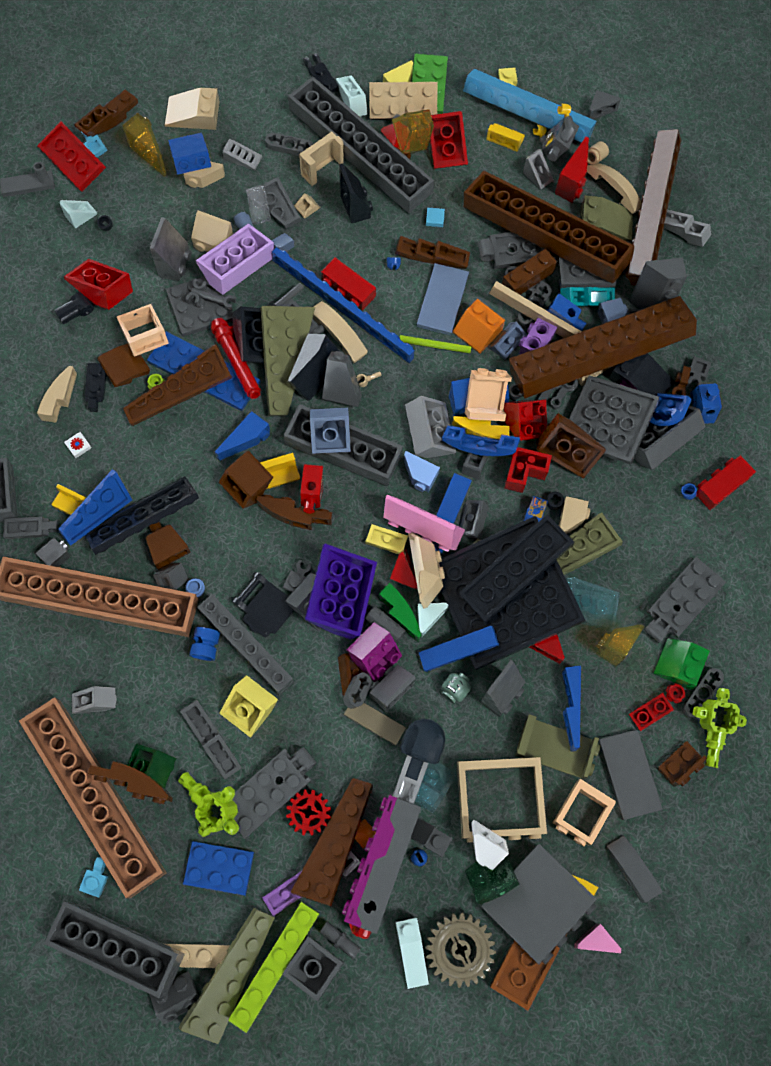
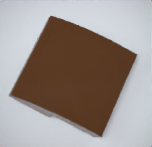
[98,343,150,387]

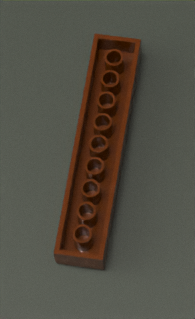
[464,171,635,284]
[509,296,697,399]

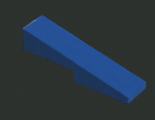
[562,665,581,752]

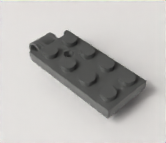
[478,232,558,269]
[644,557,726,643]
[219,747,317,839]

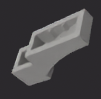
[664,210,711,247]

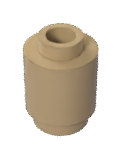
[588,141,609,164]

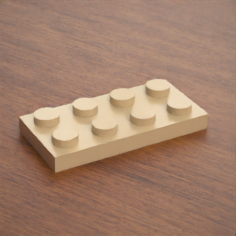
[369,82,437,119]

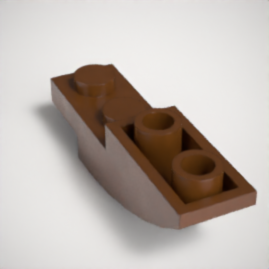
[74,89,138,136]
[257,495,333,530]
[88,761,173,804]

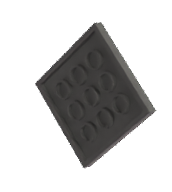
[569,375,659,465]

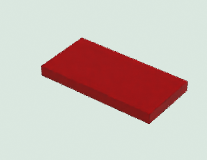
[37,121,106,192]

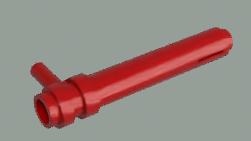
[211,318,261,399]

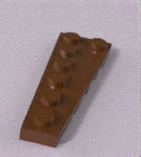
[123,344,233,426]
[291,778,373,907]

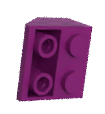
[347,622,402,683]

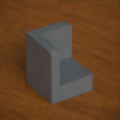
[153,563,188,590]

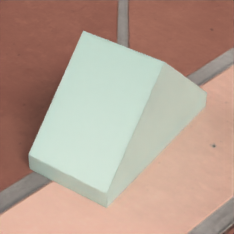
[60,200,97,229]
[417,603,449,638]

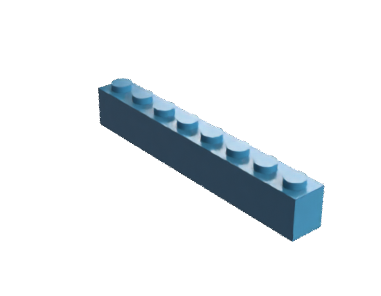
[463,69,596,143]

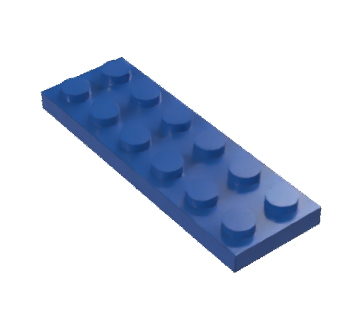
[147,331,261,411]

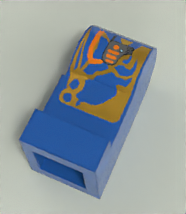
[523,496,548,521]

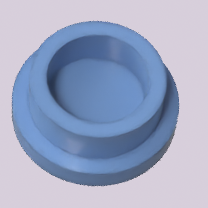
[185,578,205,598]

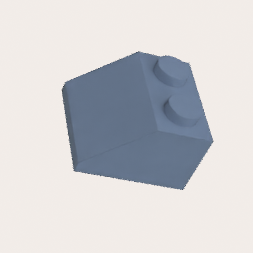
[310,408,350,454]

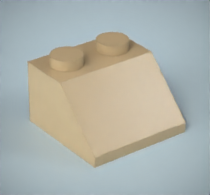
[191,211,233,252]

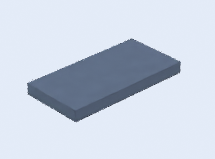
[417,263,469,336]

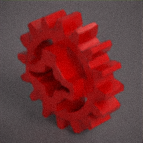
[286,790,331,836]

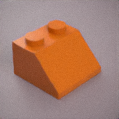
[453,299,505,354]

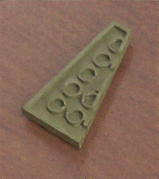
[261,306,315,416]

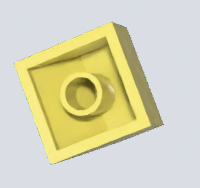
[219,676,278,738]

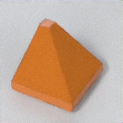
[355,819,376,849]

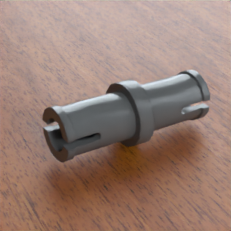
[319,921,361,960]

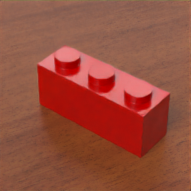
[321,257,376,311]
[696,455,756,510]

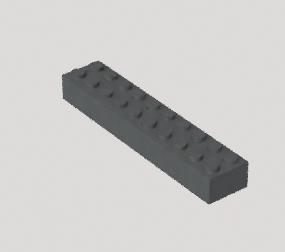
[288,77,434,213]

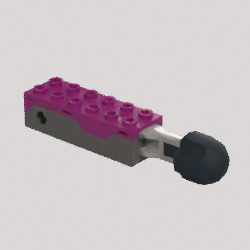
[342,719,446,939]

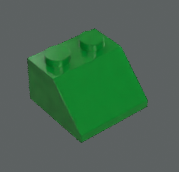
[653,638,710,690]

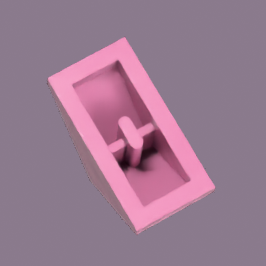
[574,924,621,953]

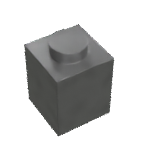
[36,538,71,567]

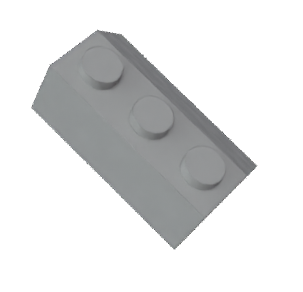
[405,396,456,458]

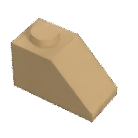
[184,162,225,188]
[559,496,590,534]

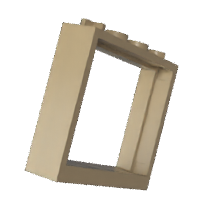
[457,757,547,842]

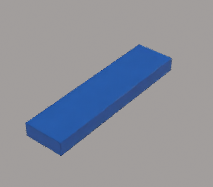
[419,625,499,672]

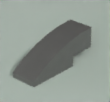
[606,836,663,903]

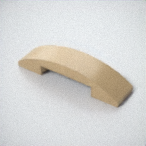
[587,163,642,214]
[313,301,368,363]

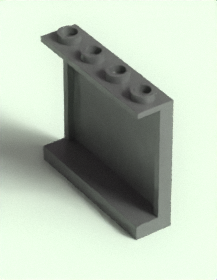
[481,844,597,965]

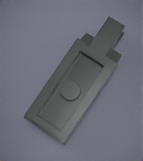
[3,516,60,539]

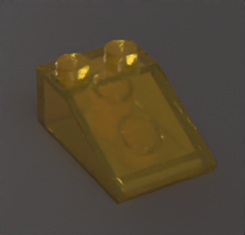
[122,113,167,177]

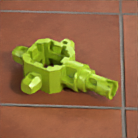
[692,688,747,768]
[178,772,239,837]

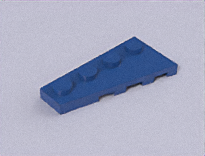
[58,469,132,546]

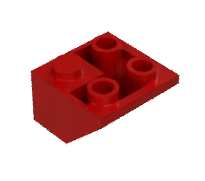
[504,400,547,441]

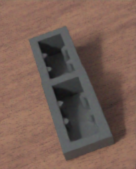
[180,700,242,780]

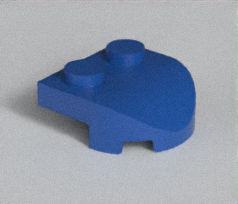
[650,393,692,426]

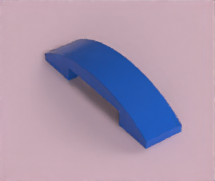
[442,425,520,456]

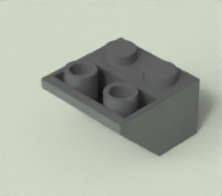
[285,573,322,632]

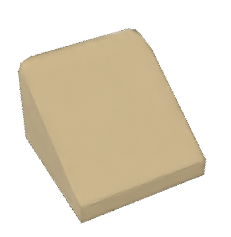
[294,194,320,218]

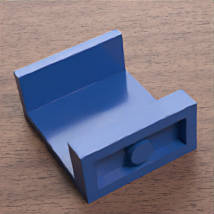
[168,133,212,175]

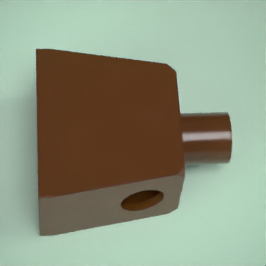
[146,522,191,570]

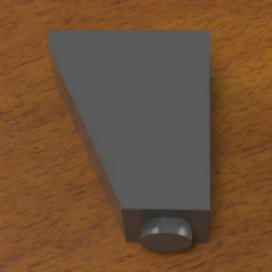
[322,351,362,407]

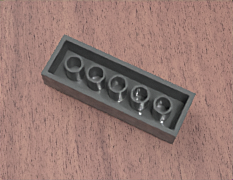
[284,404,403,487]
[44,901,185,998]

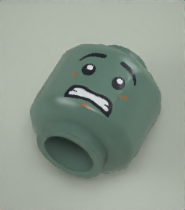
[441,673,471,703]

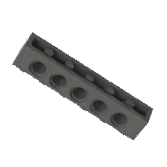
[197,594,294,696]

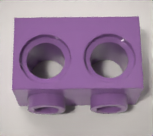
[519,318,557,354]

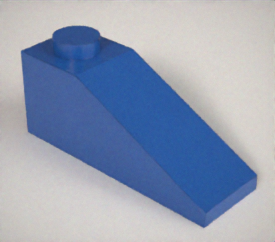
[215,411,270,460]

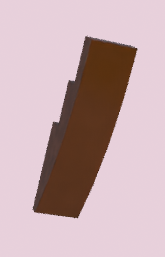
[395,236,470,269]

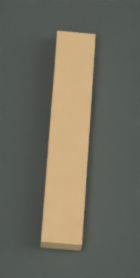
[489,282,582,338]

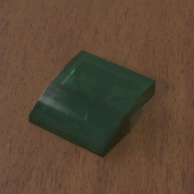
[465,856,519,904]

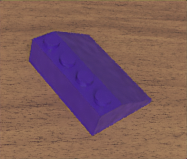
[305,544,377,639]

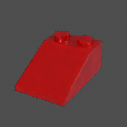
[427,111,468,169]
[555,136,589,203]
[64,259,133,310]

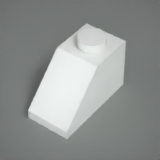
[471,820,509,870]

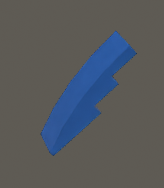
[432,473,472,554]

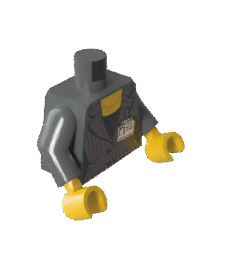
[533,103,579,161]

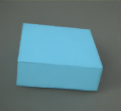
[426,207,445,227]

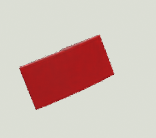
[629,693,674,731]

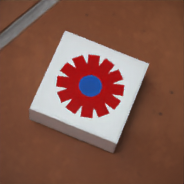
[64,432,91,458]

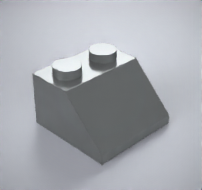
[369,665,416,712]
[282,936,344,1001]

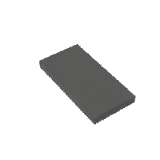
[598,730,663,820]

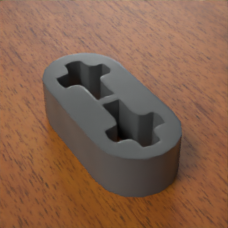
[344,673,372,709]

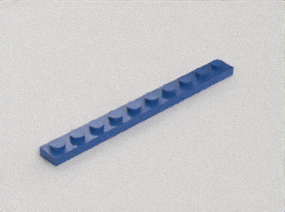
[272,247,414,363]

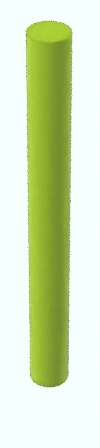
[400,335,472,354]

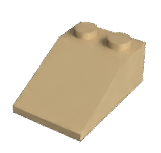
[165,88,219,130]

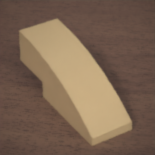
[37,366,77,423]

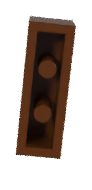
[502,249,557,295]

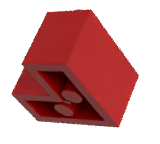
[504,447,552,493]

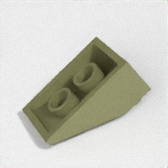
[580,196,633,242]

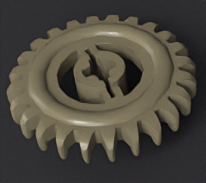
[425,913,496,988]

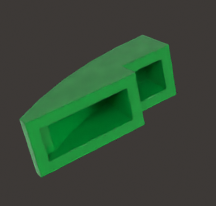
[379,583,421,642]

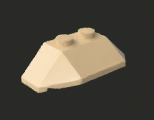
[408,532,445,609]

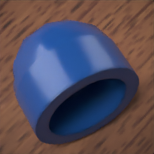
[387,257,401,270]
[681,483,697,500]
[411,849,428,867]

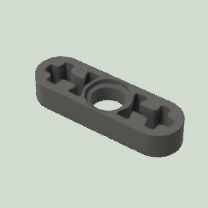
[265,132,313,156]
[682,668,724,719]

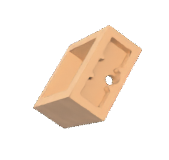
[117,304,169,357]
[553,779,616,847]

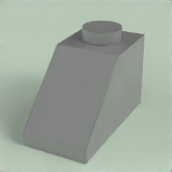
[72,686,117,714]

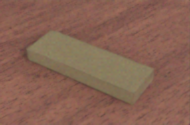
[344,699,406,746]

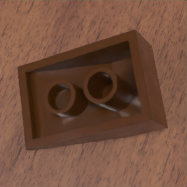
[536,413,606,479]

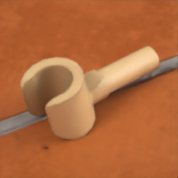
[356,372,381,387]

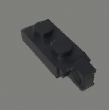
[85,363,107,412]

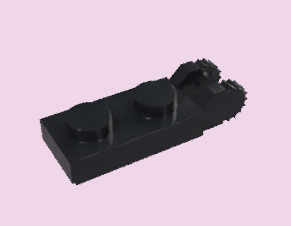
[303,53,339,93]

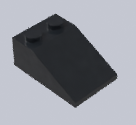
[339,163,373,224]
[232,306,264,363]
[288,334,340,401]
[609,353,674,396]

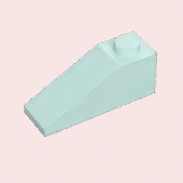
[336,76,367,117]
[395,918,429,989]

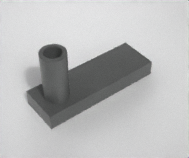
[0,162,55,197]

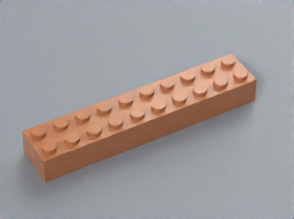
[0,557,198,637]
[19,698,167,898]

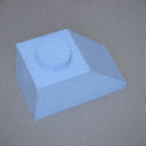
[404,451,440,493]

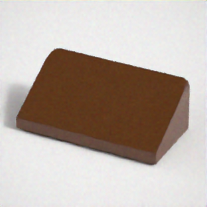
[338,654,364,695]

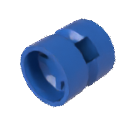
[189,627,220,661]

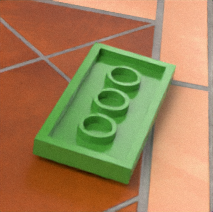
[412,54,448,114]

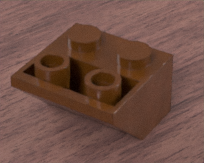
[219,451,273,509]

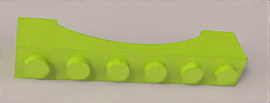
[228,902,320,1033]

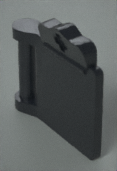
[231,572,294,638]

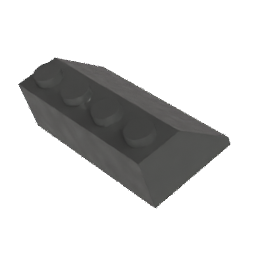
[630,258,687,309]
[634,406,706,470]

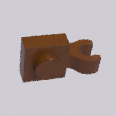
[671,366,691,396]

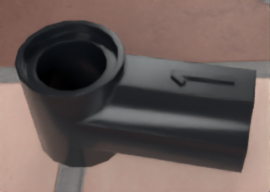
[54,292,94,324]

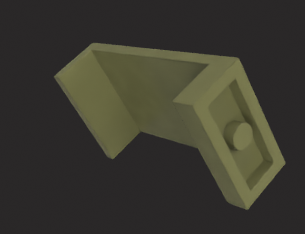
[515,714,600,779]

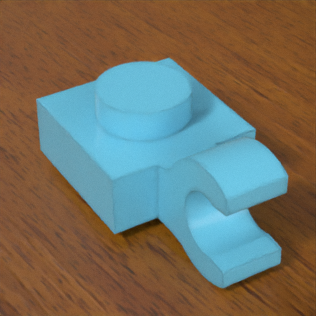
[81,132,108,158]
[79,857,108,897]

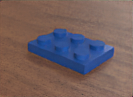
[183,841,254,895]

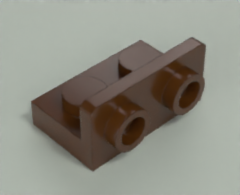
[657,741,707,787]

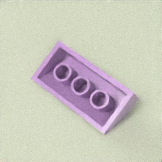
[196,224,274,295]

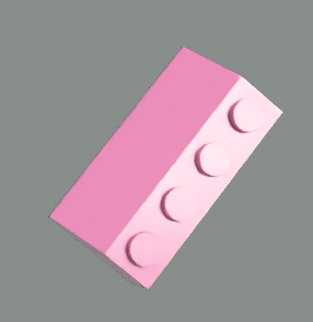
[383,495,465,552]

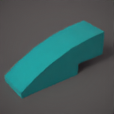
[560,287,615,307]

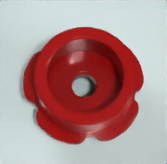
[666,684,685,703]

